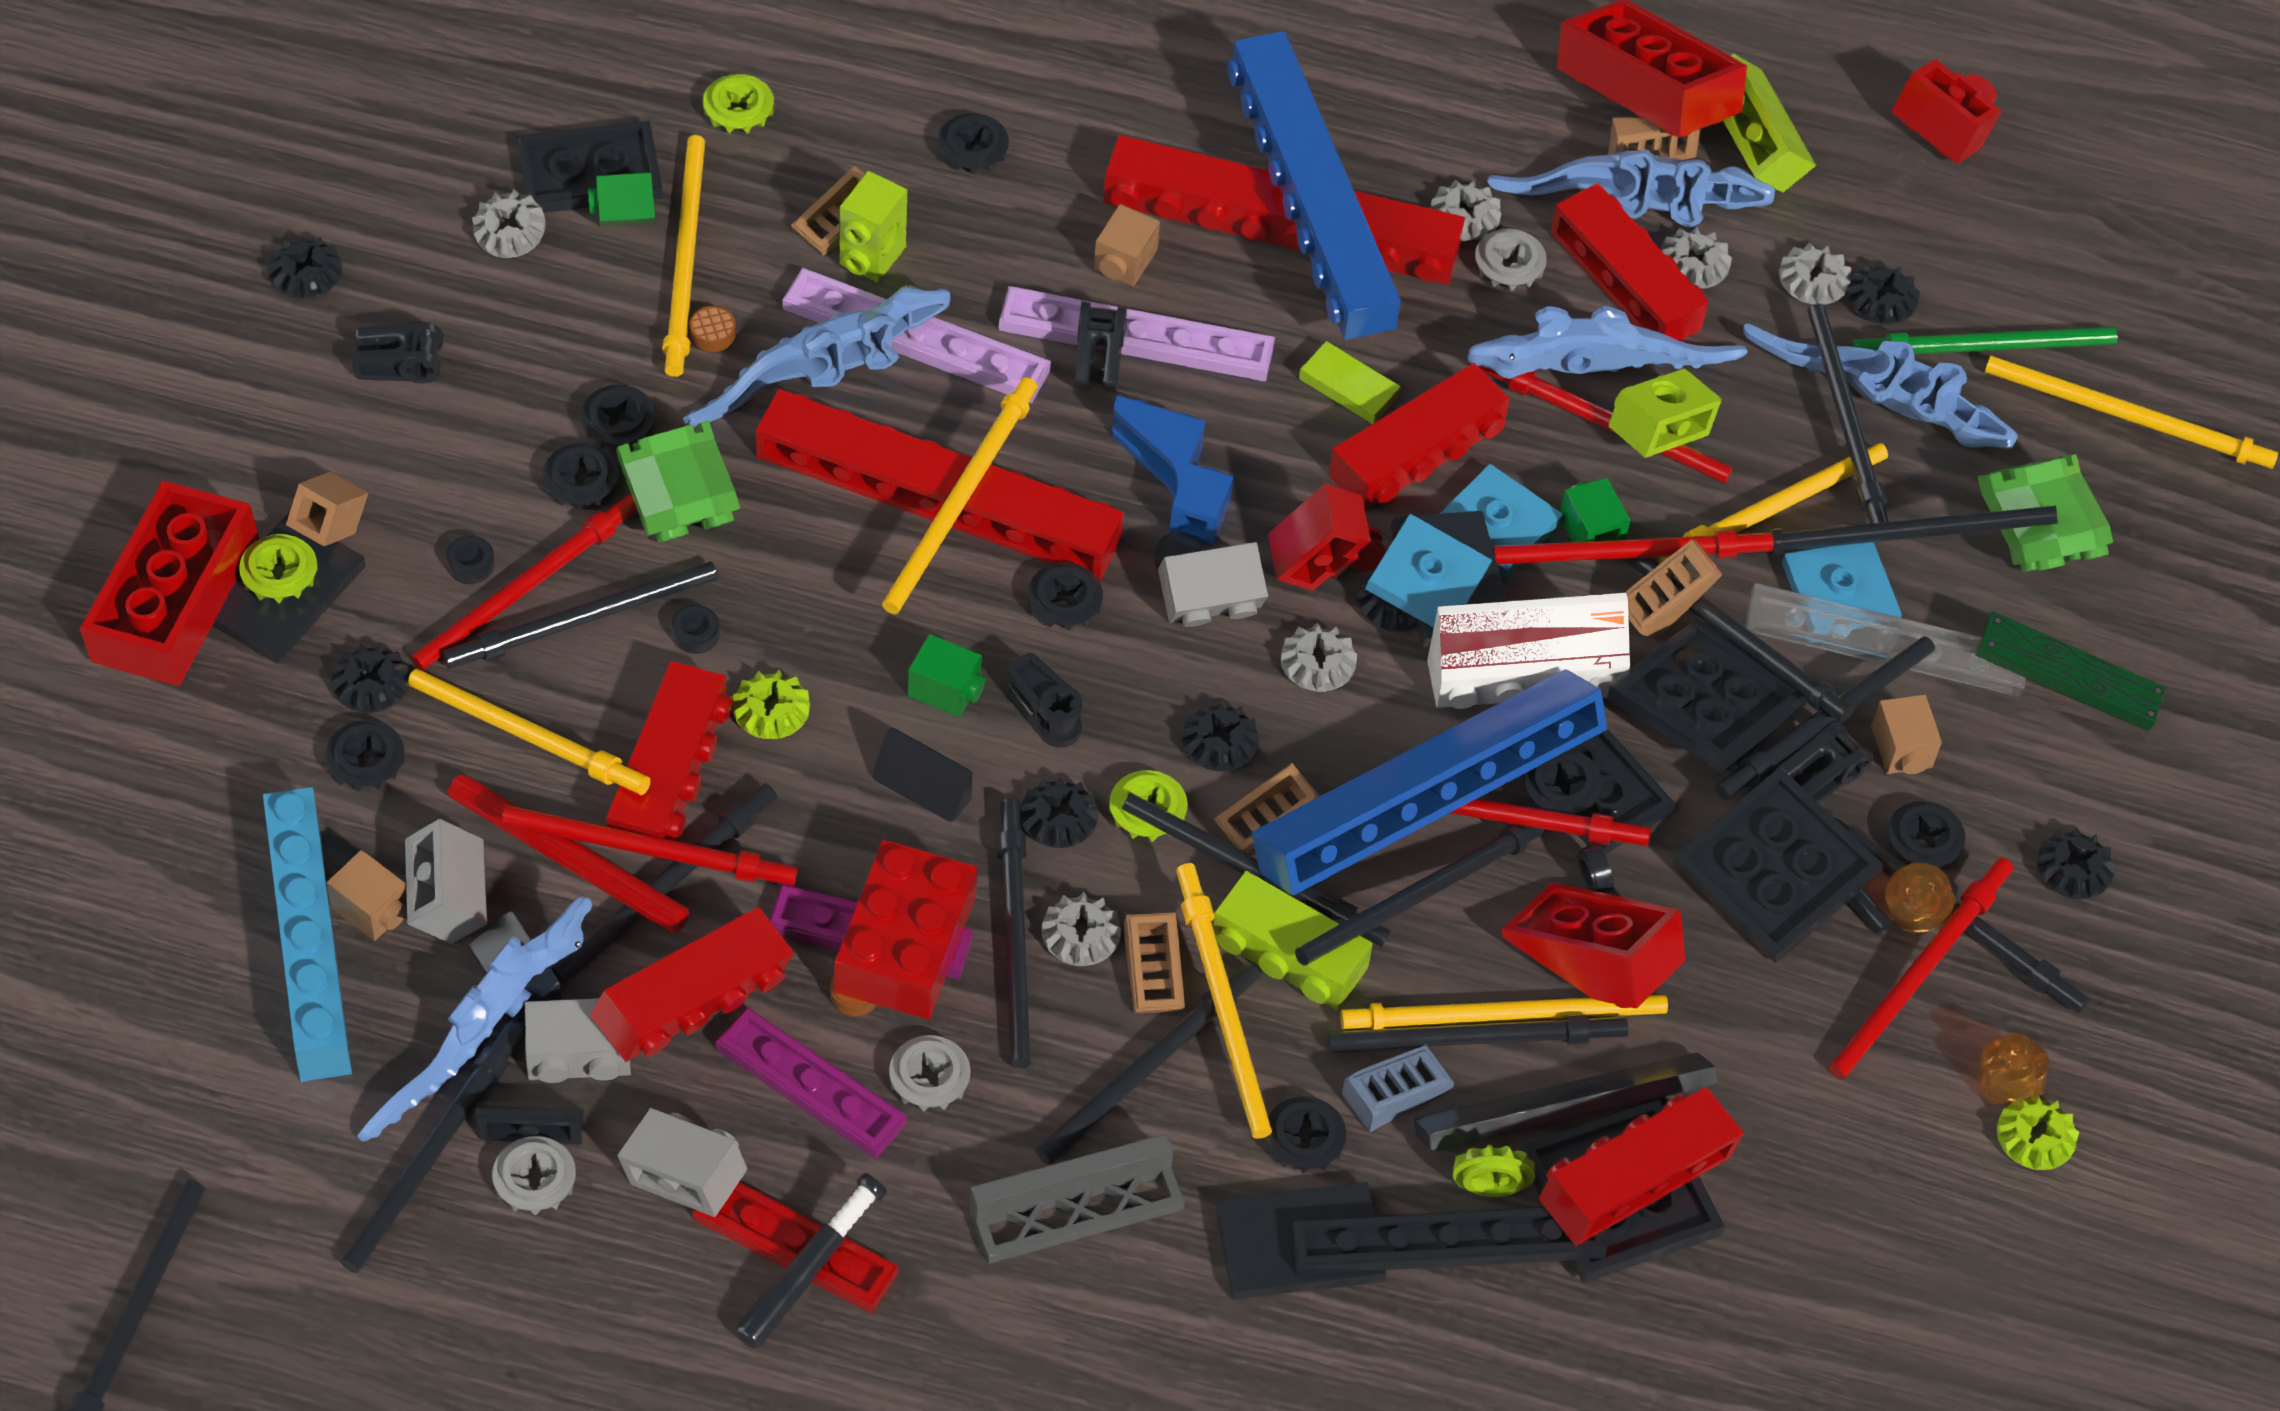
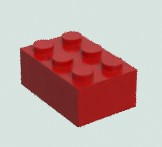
[834,839,978,1020]

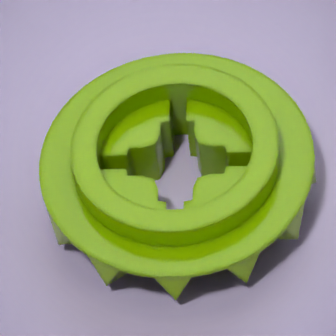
[703,74,774,134]
[239,534,318,604]
[733,669,810,739]
[1109,770,1188,843]
[1997,1093,2079,1170]
[1453,1144,1535,1197]

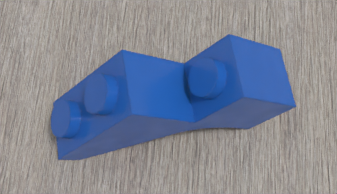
[1112,395,1234,546]

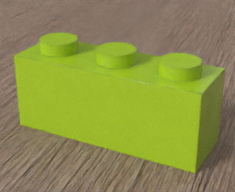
[1723,54,1816,193]
[1213,871,1373,1011]

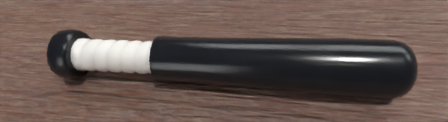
[735,1173,887,1349]

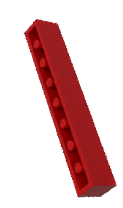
[1103,135,1466,285]
[756,389,1124,581]

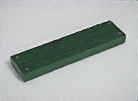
[1975,611,2166,732]

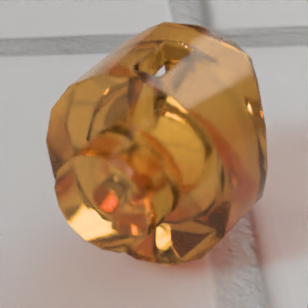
[1885,863,1957,932]
[1978,1033,2049,1105]

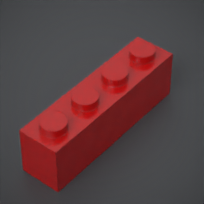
[1550,183,1709,341]
[1329,363,1510,511]
[606,661,733,842]
[590,907,794,1062]
[1539,1087,1744,1246]

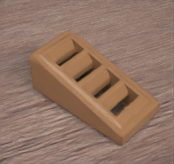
[1608,118,1700,160]
[791,166,865,256]
[1625,540,1723,639]
[1214,763,1320,855]
[1123,913,1185,1014]

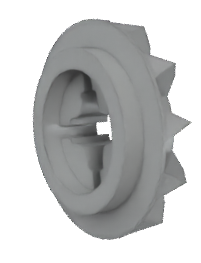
[1430,180,1501,241]
[472,189,546,258]
[1661,226,1732,289]
[1474,229,1547,291]
[1779,242,1851,304]
[1281,622,1357,692]
[1042,892,1121,966]
[889,1035,971,1112]
[492,1136,576,1216]

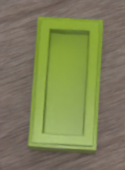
[1299,341,1401,424]

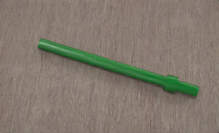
[1851,327,2117,354]

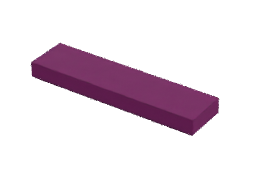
[769,884,973,980]
[715,1007,907,1160]

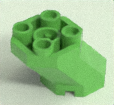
[616,421,740,543]
[1978,454,2113,572]

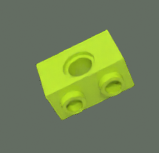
[840,171,907,283]
[1608,368,1722,458]

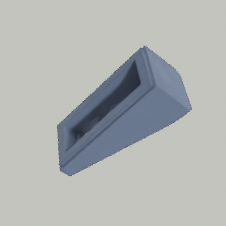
[1342,1045,1454,1133]

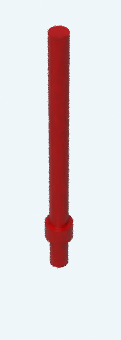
[1478,365,1733,484]
[411,494,638,671]
[1493,530,1774,565]
[1450,798,1651,847]
[501,805,798,886]
[1828,857,2014,1080]

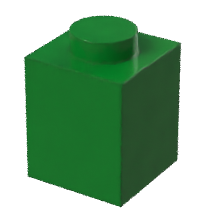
[588,173,655,227]
[1560,477,1631,542]
[908,634,986,718]

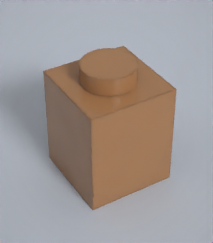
[1094,204,1160,286]
[286,472,368,547]
[1871,694,1942,774]
[326,850,407,941]

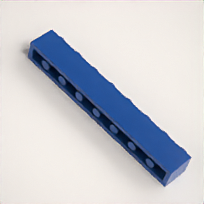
[1227,31,1401,340]
[1252,669,1607,896]

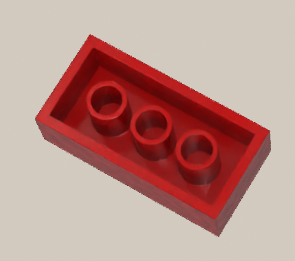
[1557,0,1747,138]
[80,480,259,687]

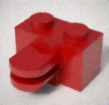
[1891,59,2002,164]
[1268,483,1386,591]

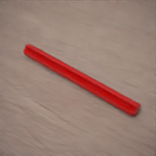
[448,775,690,933]

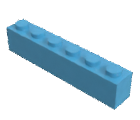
[263,787,352,1082]

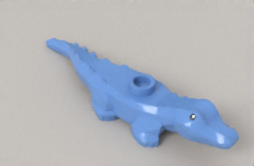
[1487,149,1775,227]
[683,285,950,427]
[1468,306,1748,379]
[1743,324,2018,449]
[357,897,592,1142]

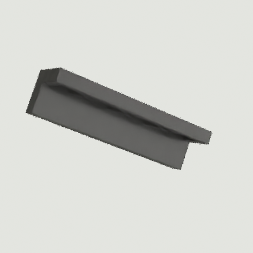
[970,1134,1185,1264]

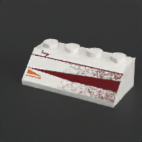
[1427,593,1630,709]

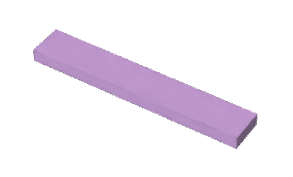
[783,267,1051,404]
[999,286,1275,382]

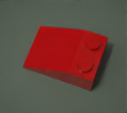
[1502,882,1686,1009]

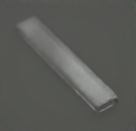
[1745,583,2025,697]

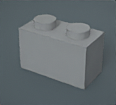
[1158,542,1268,627]
[405,819,487,944]
[525,998,631,1083]
[617,1108,748,1217]

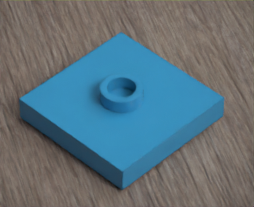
[1440,464,1563,580]
[1365,514,1492,628]
[1782,542,1902,639]

